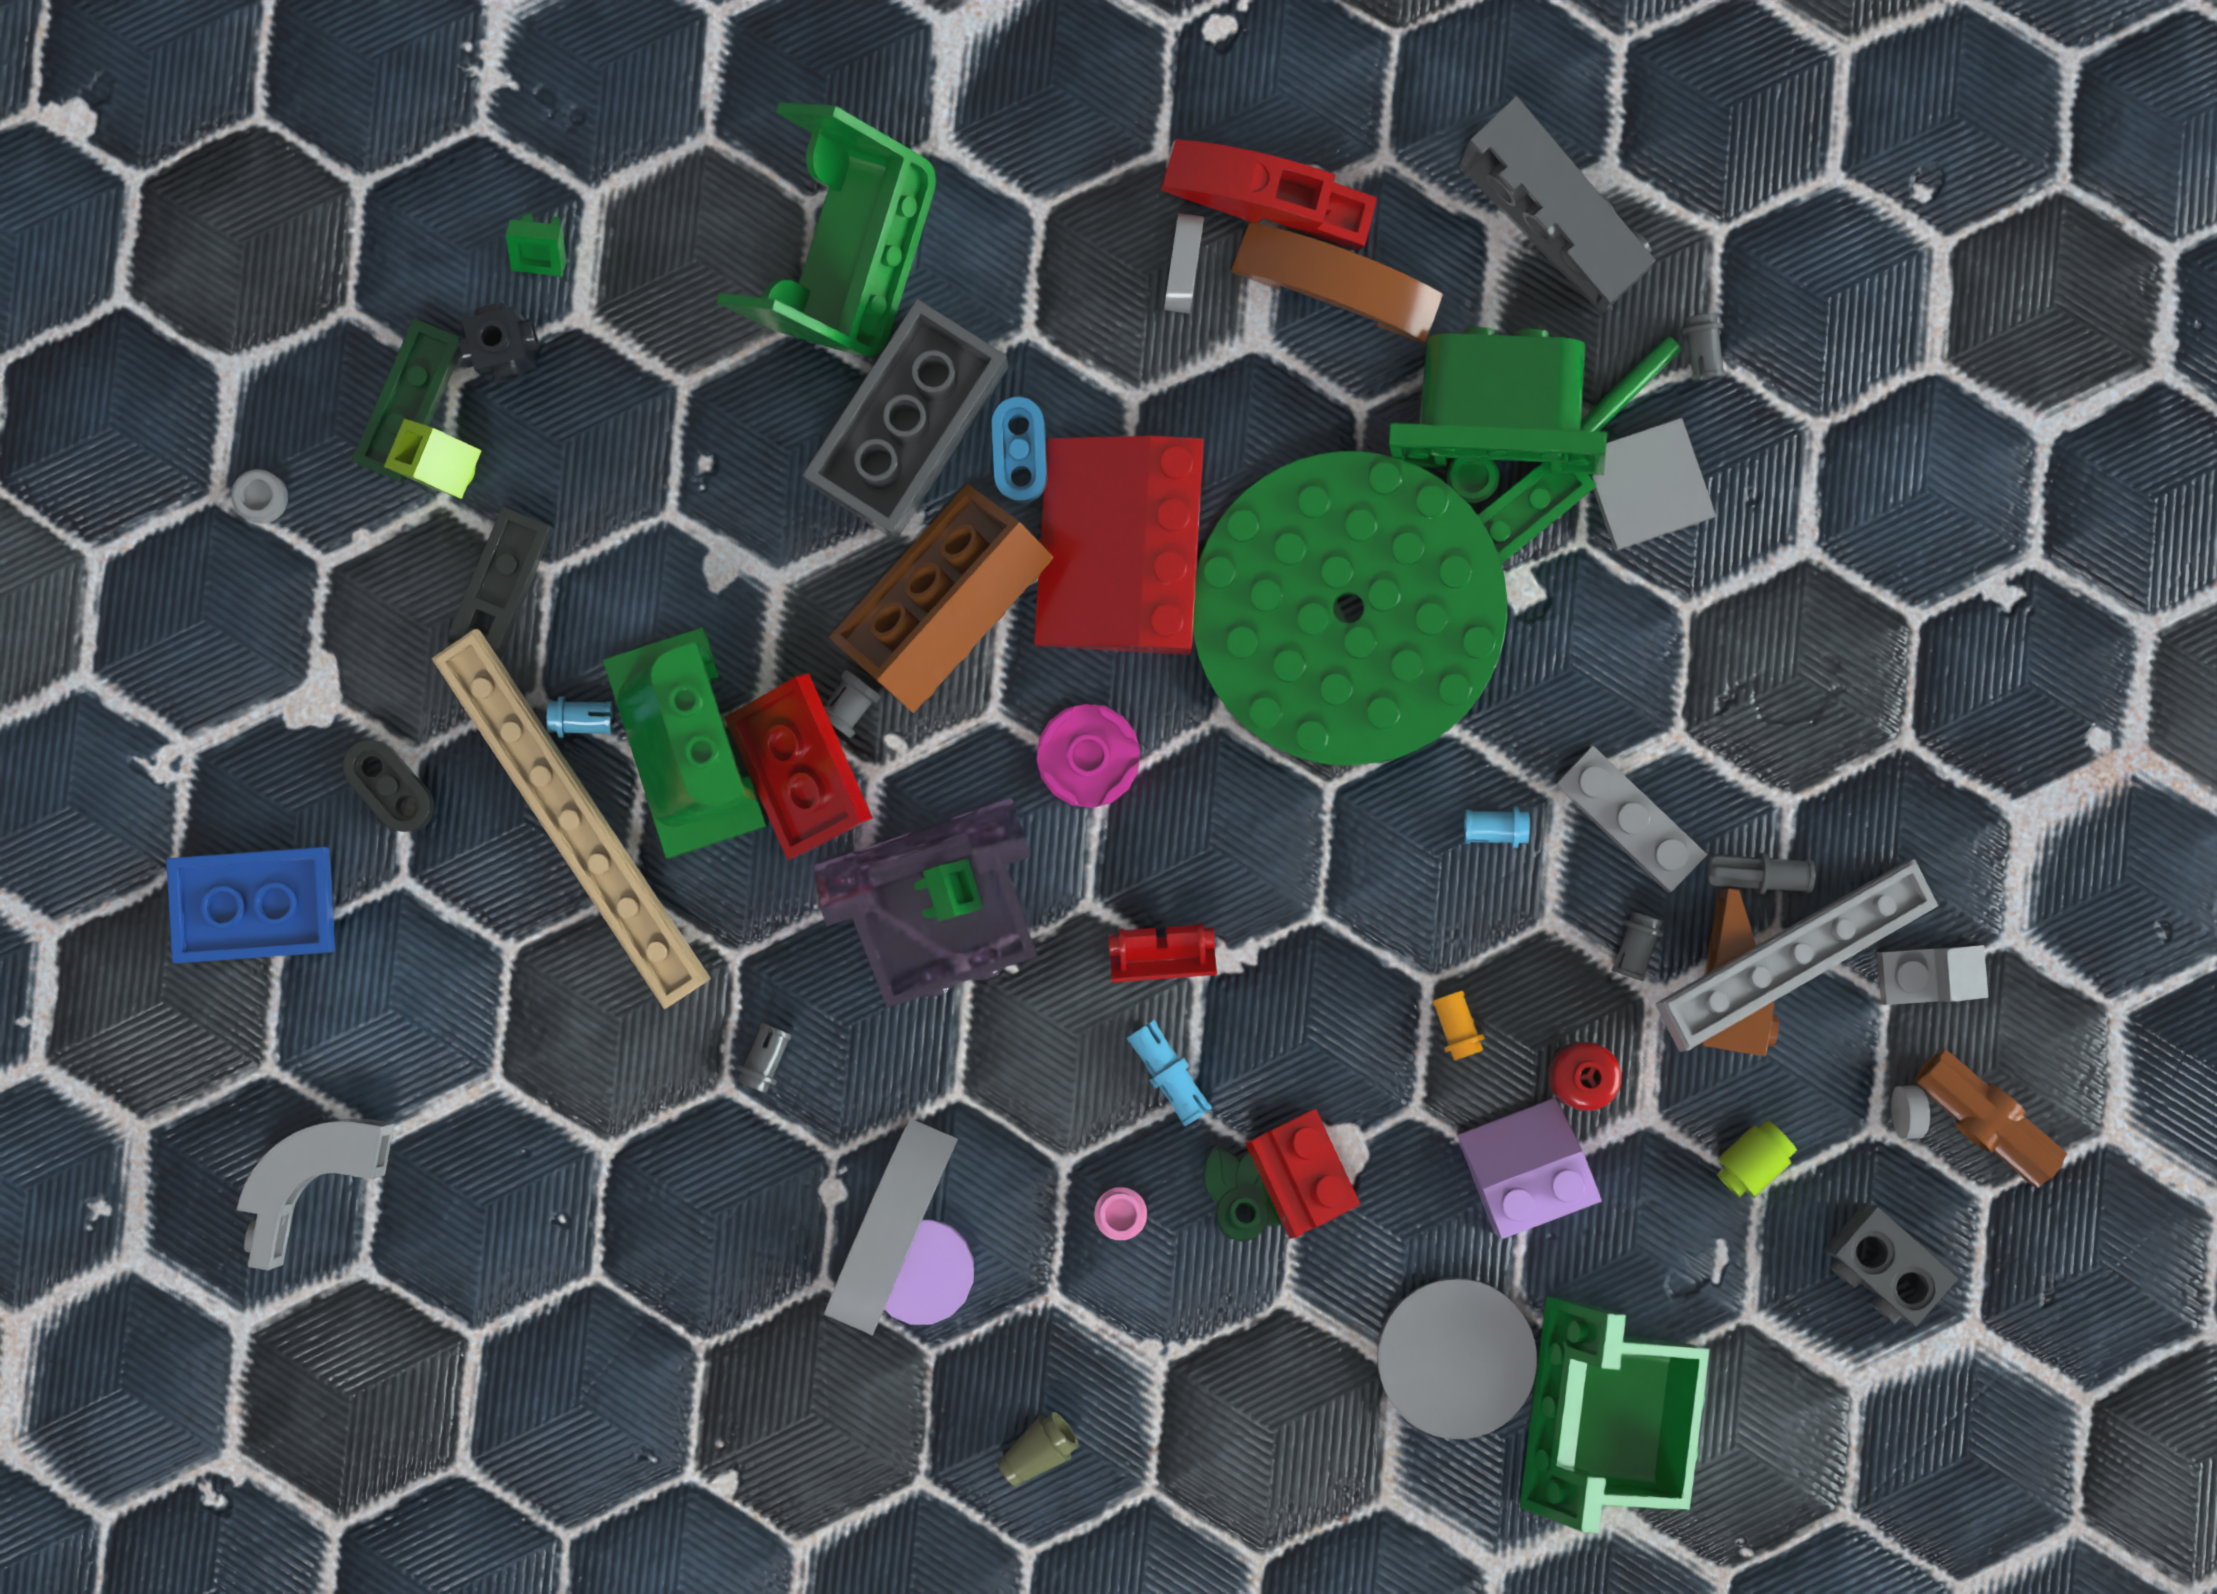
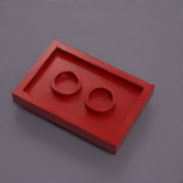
[724,673,873,860]

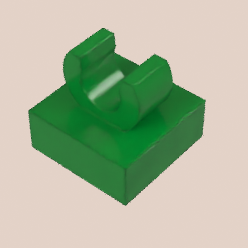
[506,213,567,277]
[914,859,983,922]

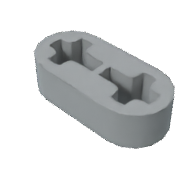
[1164,213,1204,314]

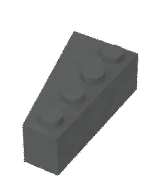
[1459,95,1655,314]

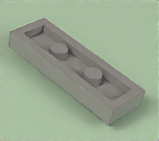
[1554,746,1708,893]

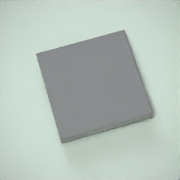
[1589,418,1716,551]

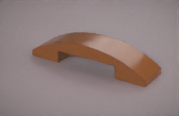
[1231,222,1443,344]

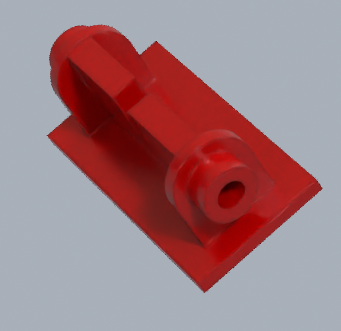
[1108,923,1217,983]

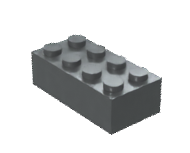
[802,299,1009,541]

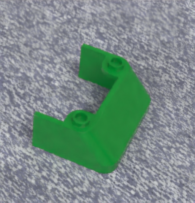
[716,103,936,357]

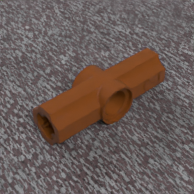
[1912,1049,2068,1188]

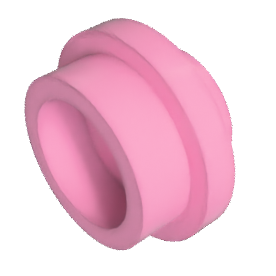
[1094,1187,1147,1240]

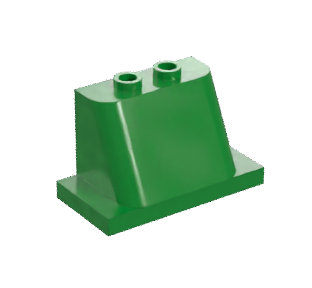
[1389,327,1607,475]
[603,628,768,859]
[1520,1296,1709,1533]

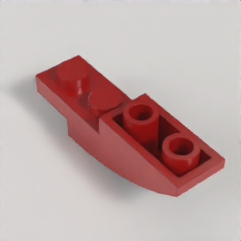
[1160,139,1378,251]

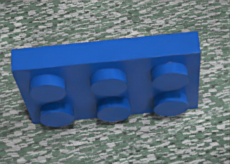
[166,847,335,963]

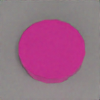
[1036,704,1141,808]

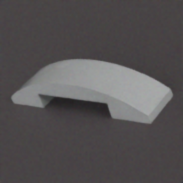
[824,1118,958,1335]

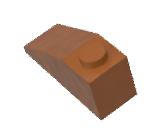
[1698,888,1779,1057]

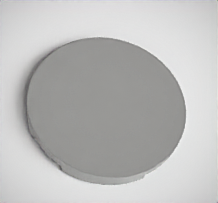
[1377,1277,1537,1439]

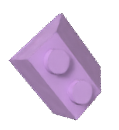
[1457,1098,1602,1239]

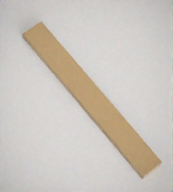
[431,629,711,1010]

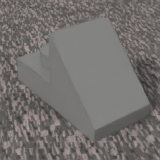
[1877,945,1988,1005]

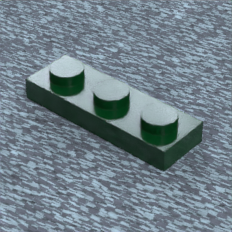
[351,318,461,484]

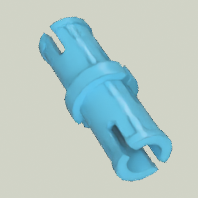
[1127,1020,1212,1126]

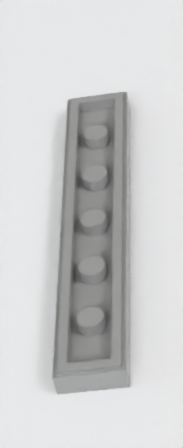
[1655,859,1938,1052]

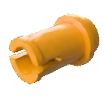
[1432,991,1485,1061]

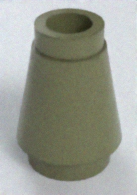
[998,1412,1079,1486]

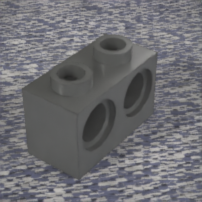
[1823,1203,1958,1327]

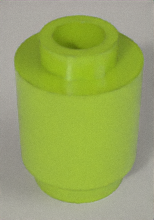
[1717,1120,1797,1198]

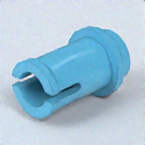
[547,696,613,738]
[1464,806,1530,848]

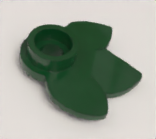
[1203,1146,1283,1242]

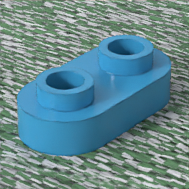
[992,397,1048,504]

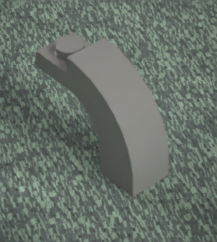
[237,1119,394,1270]

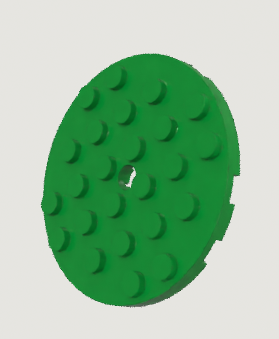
[1193,451,1507,766]

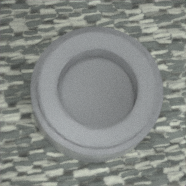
[231,469,288,524]
[1891,1085,1930,1139]

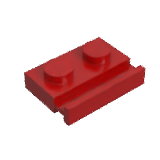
[1244,1109,1361,1239]

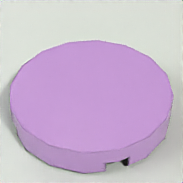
[885,1219,974,1325]

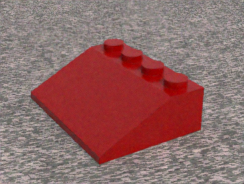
[1034,436,1204,655]

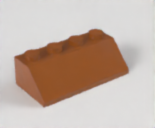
[828,484,1054,714]

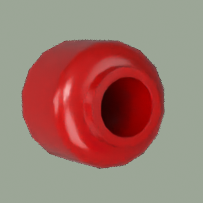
[1548,1041,1621,1111]

